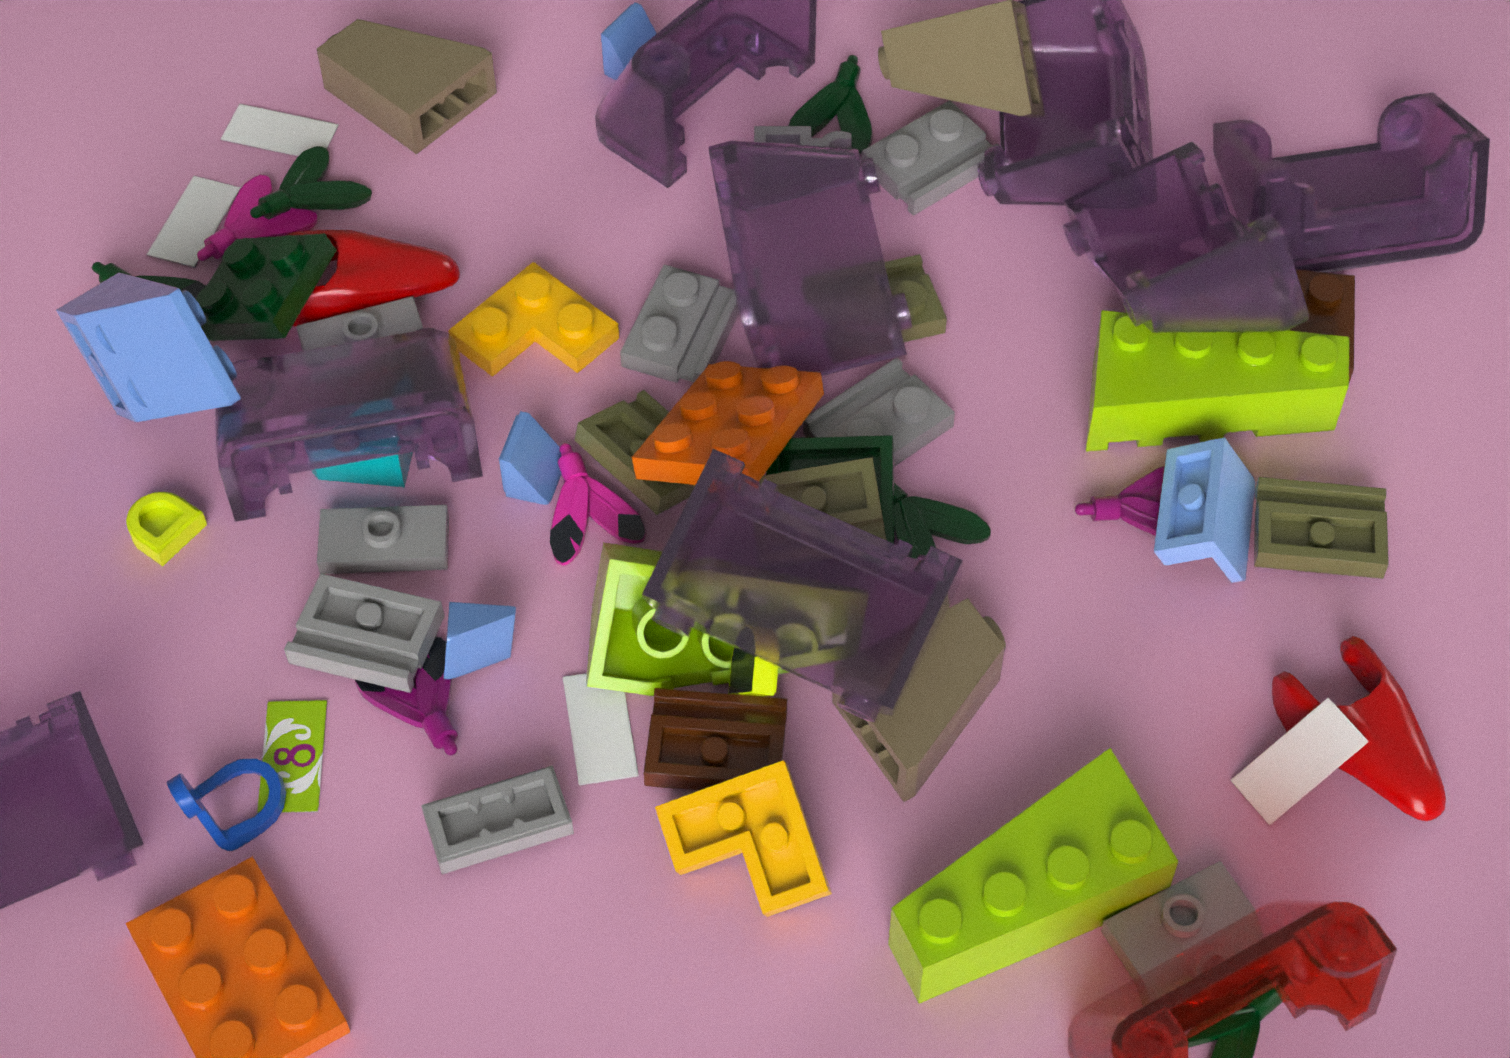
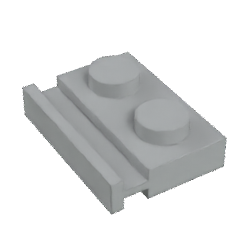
[861,100,1003,216]
[620,264,744,383]
[803,357,955,466]
[284,573,445,693]

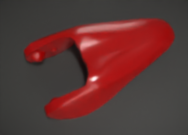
[286,230,460,327]
[1272,636,1446,821]

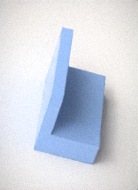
[1154,437,1255,583]

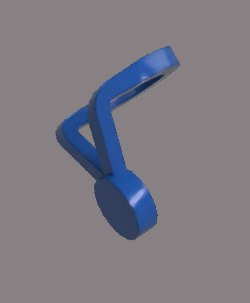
[166,759,286,851]

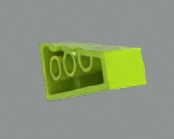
[1086,310,1349,452]
[888,748,1178,1004]

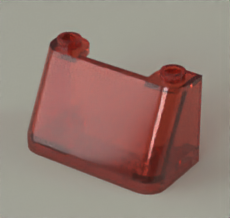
[1068,900,1397,1058]

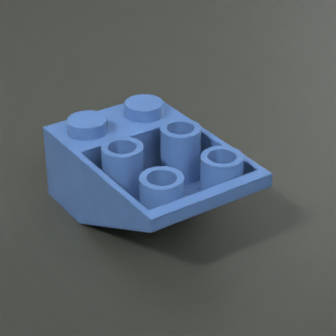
[56,273,241,422]

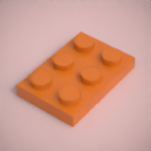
[632,361,824,491]
[125,856,350,1058]

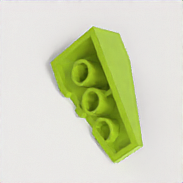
[586,542,868,696]

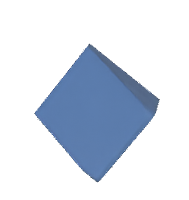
[601,2,667,90]
[499,411,562,505]
[444,602,516,679]

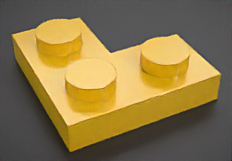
[448,262,619,377]
[655,760,832,917]

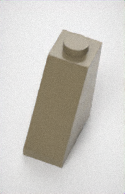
[878,0,1045,119]
[316,19,497,154]
[832,598,1006,802]

